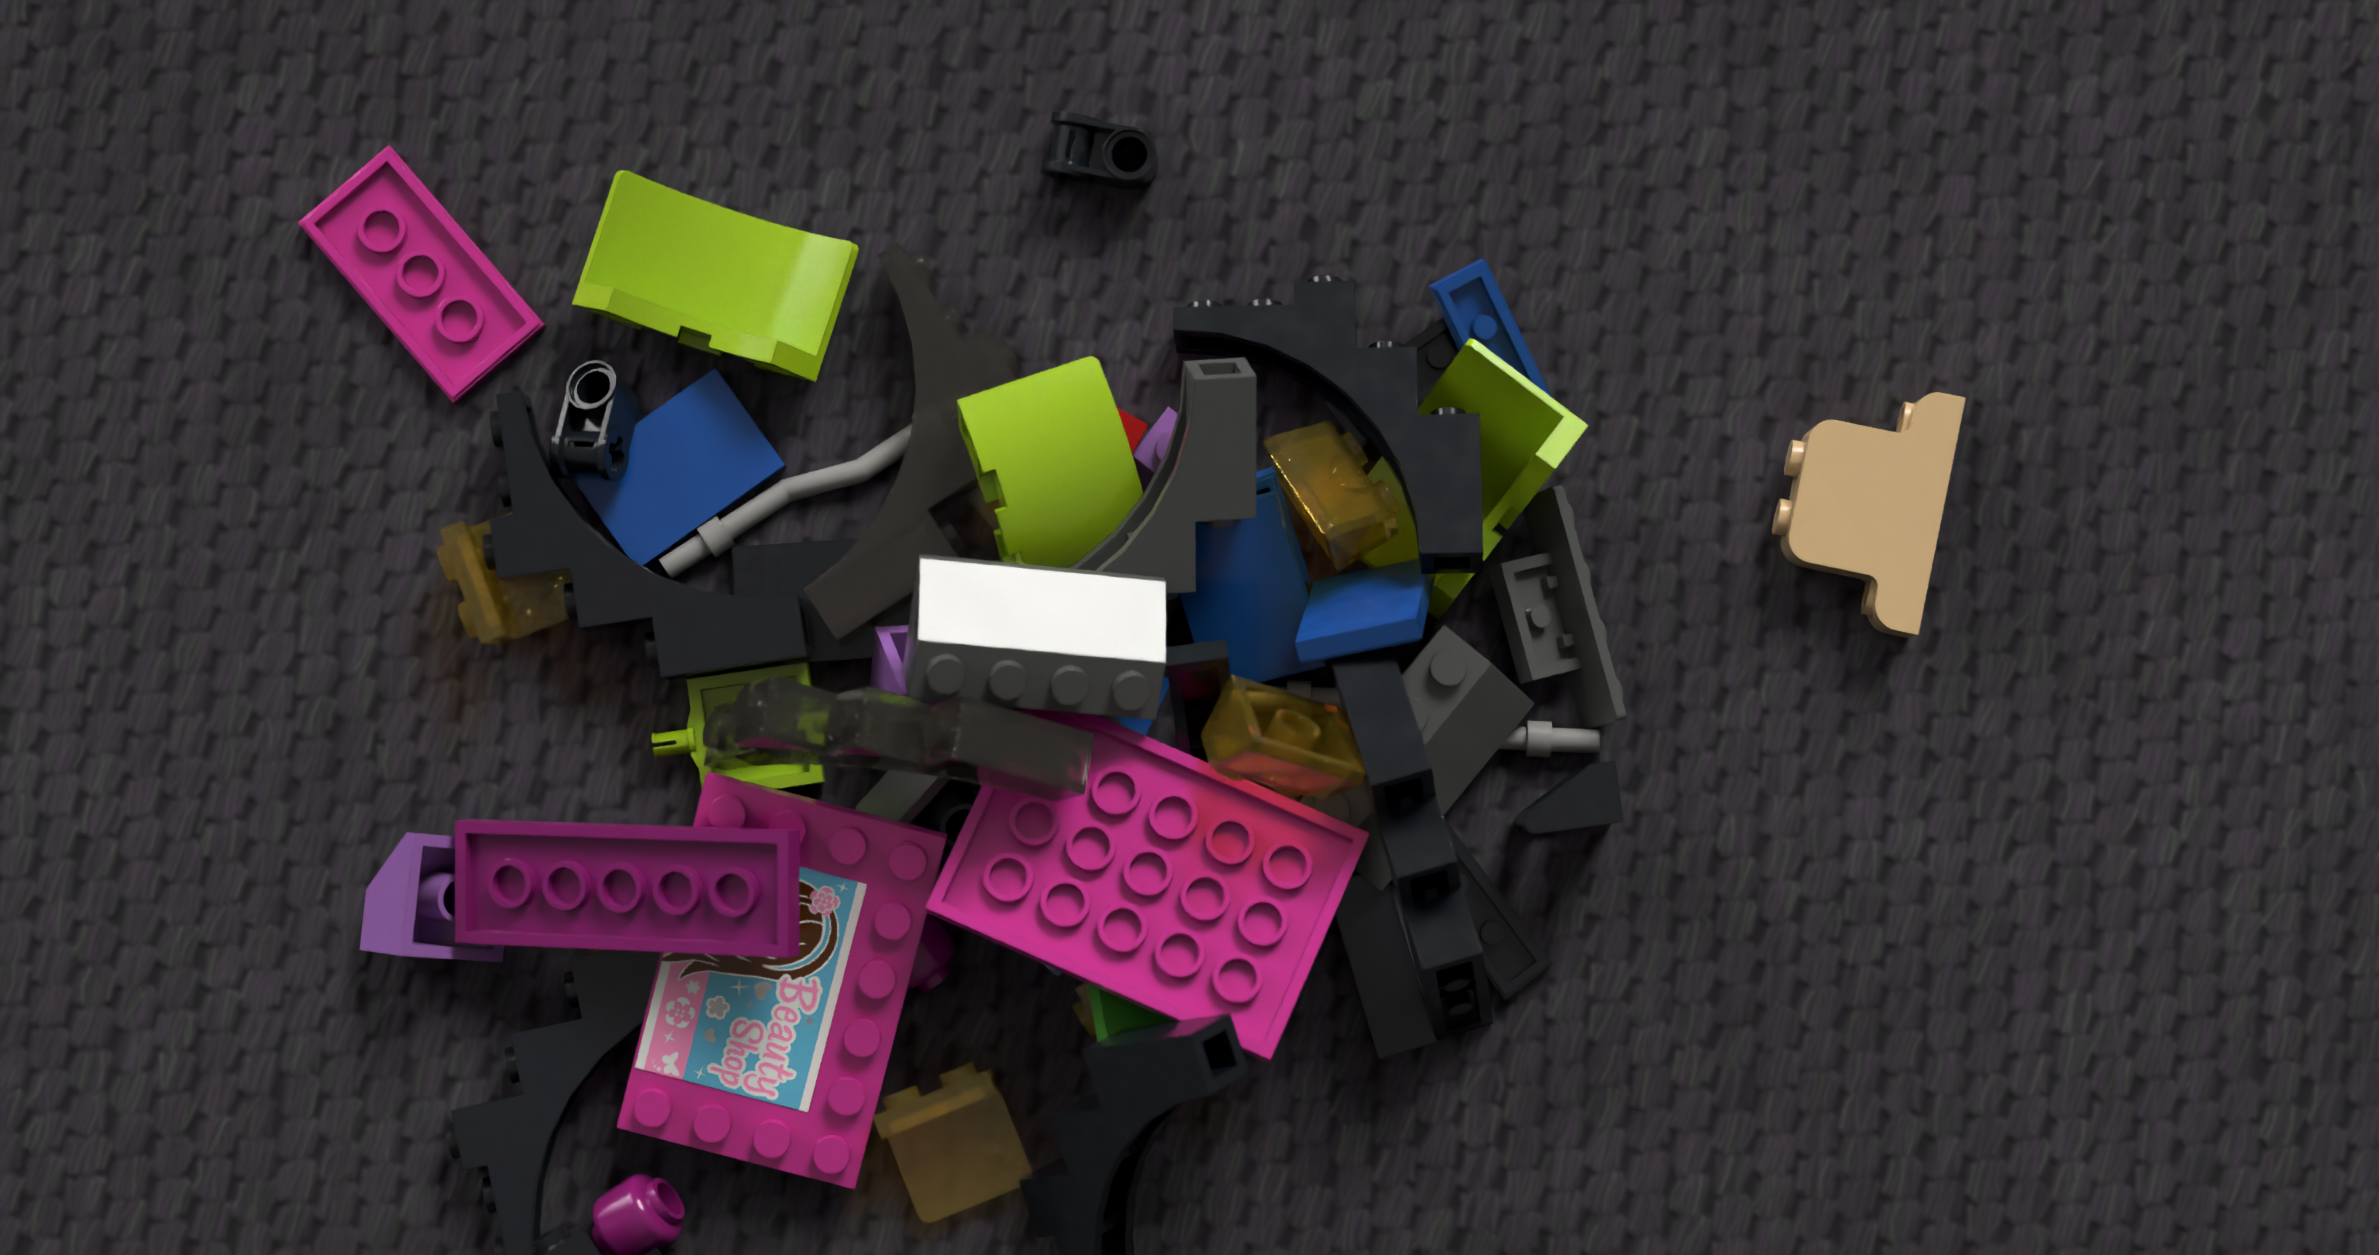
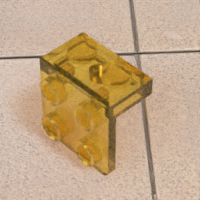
[437,511,573,648]
[873,1062,1032,1223]

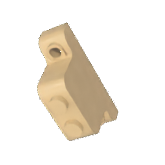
[1772,392,1966,638]

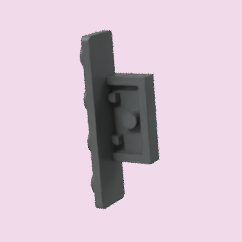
[1488,485,1626,729]

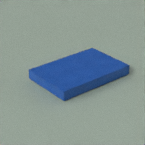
[572,368,787,567]
[1179,490,1328,689]
[1295,559,1435,664]

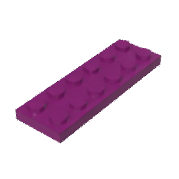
[455,819,799,958]

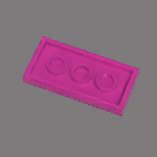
[298,145,547,404]

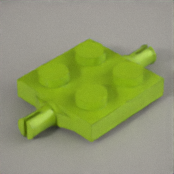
[652,662,860,789]

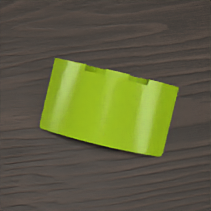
[572,170,859,382]
[1327,339,1589,620]
[957,356,1143,568]

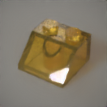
[1263,420,1401,572]
[1201,674,1366,801]

